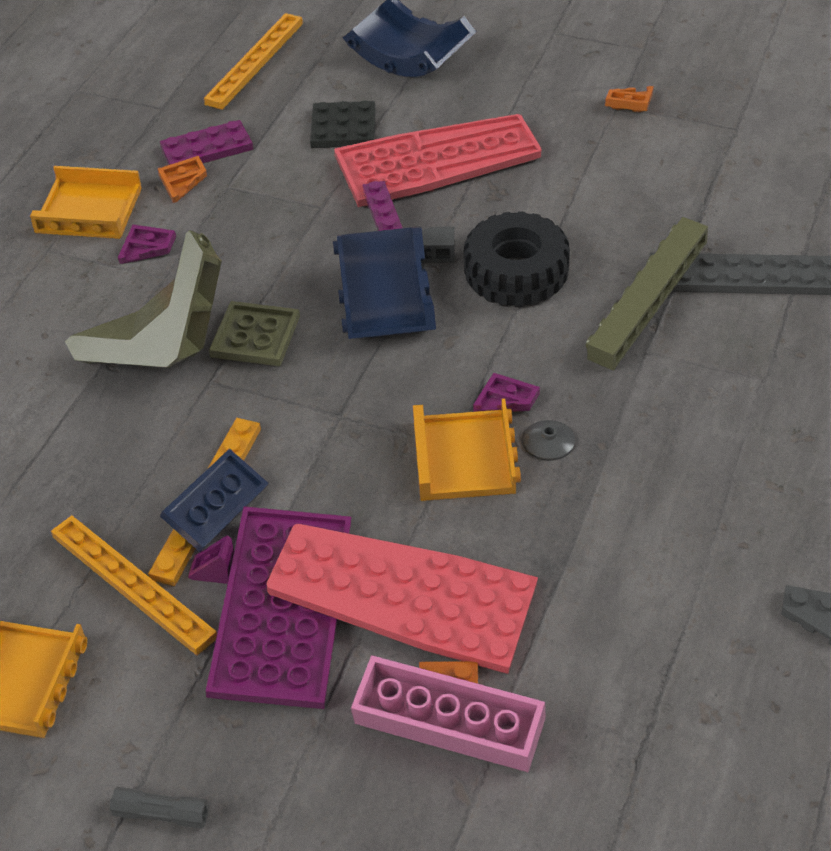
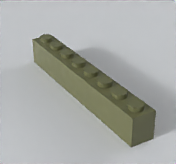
[586,217,708,371]

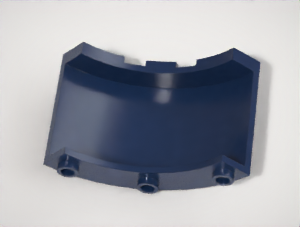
[343,0,476,77]
[333,226,436,339]

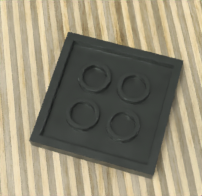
[310,100,376,148]

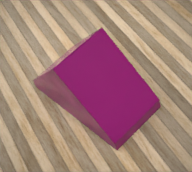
[188,536,234,584]

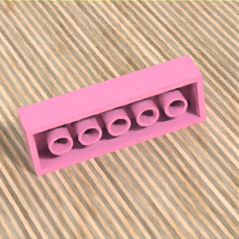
[351,655,546,773]

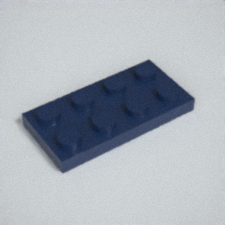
[160,449,269,552]

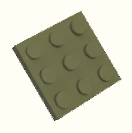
[209,301,300,366]

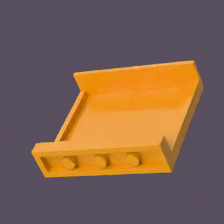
[30,166,142,239]
[413,399,521,501]
[0,621,87,738]

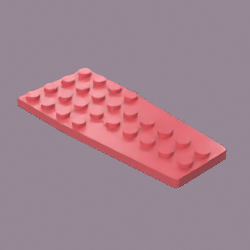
[334,114,541,207]
[267,524,538,674]

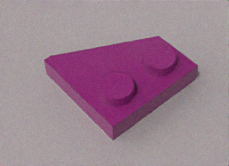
[118,224,177,264]
[473,372,540,412]

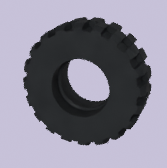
[464,211,570,307]

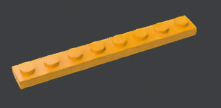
[204,13,303,110]
[148,417,261,587]
[51,515,217,656]

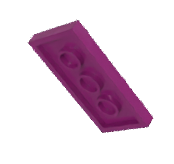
[159,120,254,165]

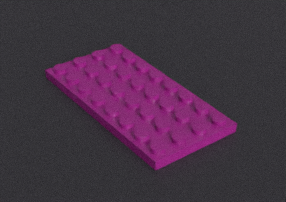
[205,506,351,709]

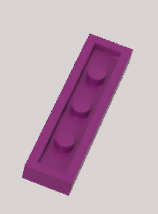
[363,181,403,231]

